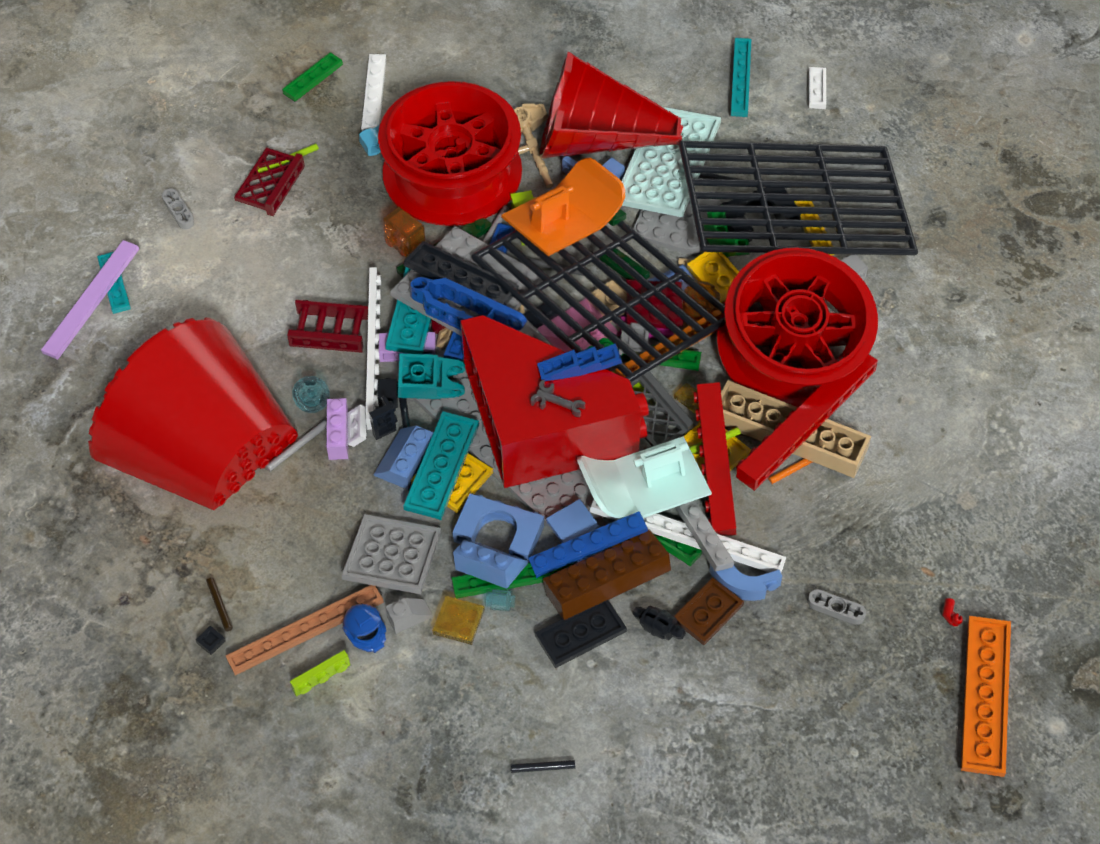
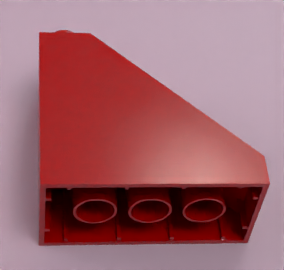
[461,315,649,488]

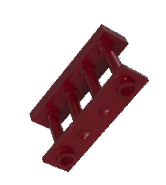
[287,300,368,353]

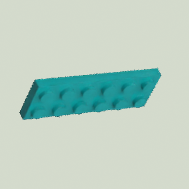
[386,267,431,354]
[403,411,479,520]

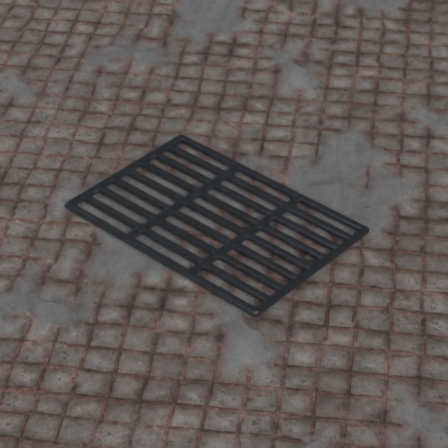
[678,141,918,256]
[471,220,726,383]

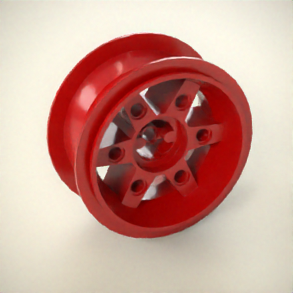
[378,81,522,226]
[717,248,878,407]

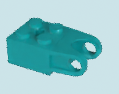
[398,353,466,399]

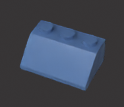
[374,426,433,490]
[453,540,528,589]

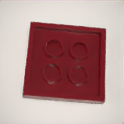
[626,280,683,329]

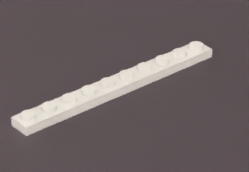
[366,267,381,430]
[590,500,786,573]

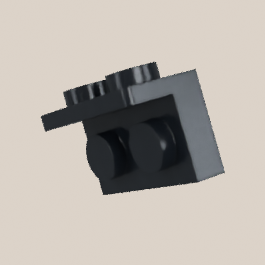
[369,396,398,440]

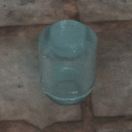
[485,589,516,611]

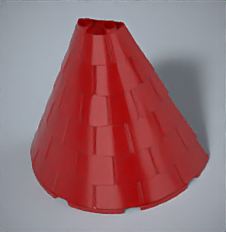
[539,52,683,159]

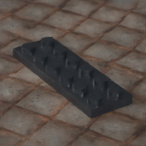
[404,241,519,306]

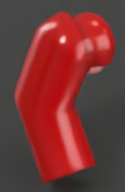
[942,598,963,626]

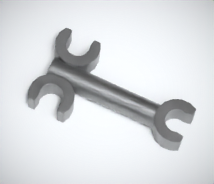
[531,380,585,417]

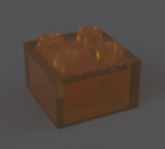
[383,207,425,258]

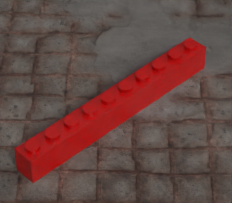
[736,354,878,491]

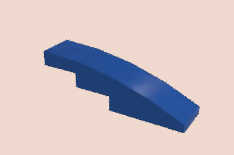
[537,344,622,381]

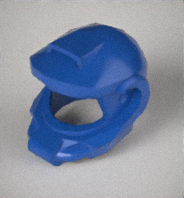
[342,604,386,653]

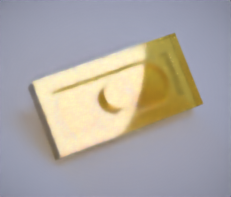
[674,383,699,414]

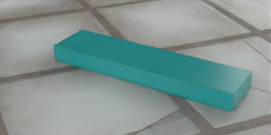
[97,252,131,314]

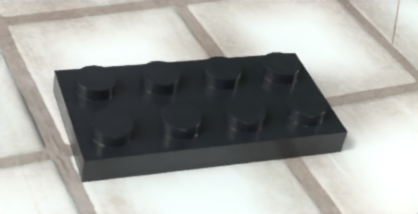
[535,600,627,668]

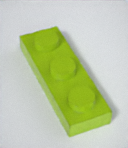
[290,650,350,697]

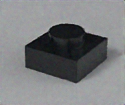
[195,626,226,655]

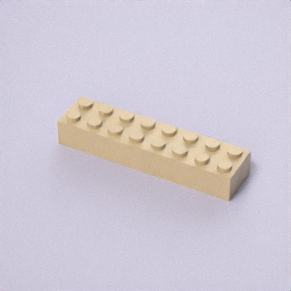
[721,380,871,478]

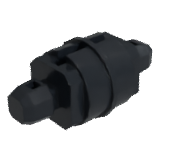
[633,606,686,641]

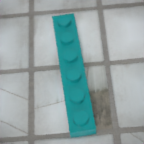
[731,38,752,117]

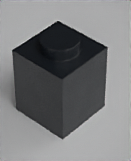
[378,378,398,408]

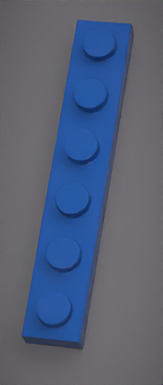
[528,511,648,578]

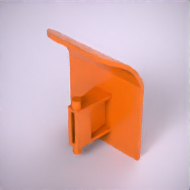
[501,158,625,256]

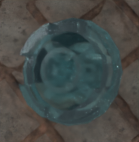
[292,376,330,413]

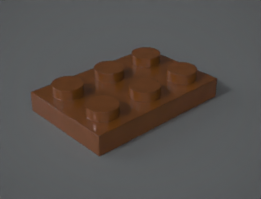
[675,578,744,645]

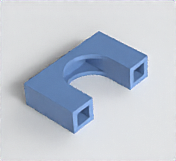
[453,494,544,563]

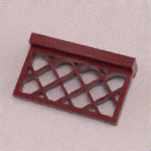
[234,147,305,217]

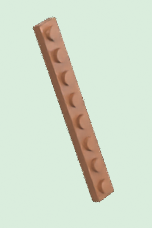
[226,585,384,675]

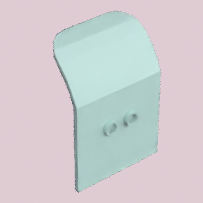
[577,436,712,519]

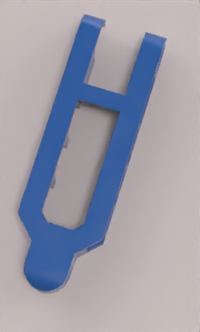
[410,277,527,331]

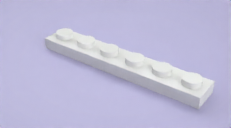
[361,54,386,131]

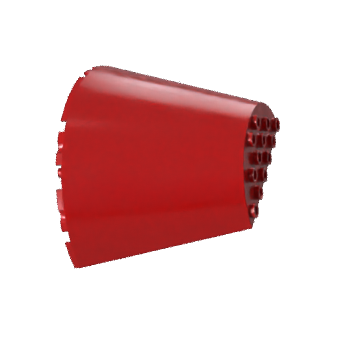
[88,317,298,510]

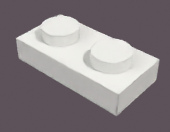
[348,404,367,447]

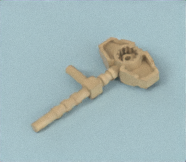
[514,104,553,188]

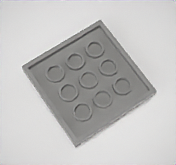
[633,199,721,257]
[342,514,441,594]

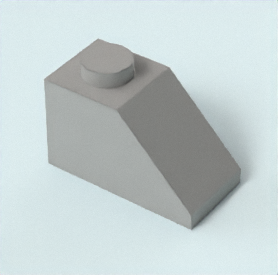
[386,598,433,634]

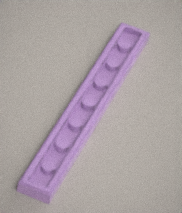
[41,240,139,360]

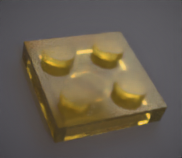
[433,596,485,645]

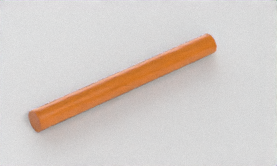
[768,459,812,484]

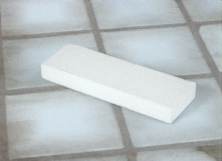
[809,67,826,109]

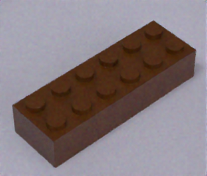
[543,529,671,620]

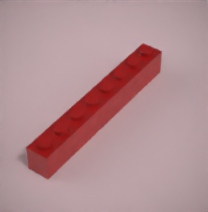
[693,382,736,536]

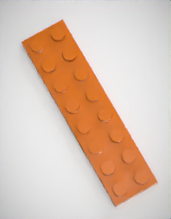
[961,616,1011,777]

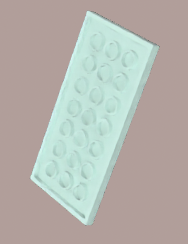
[622,107,721,217]

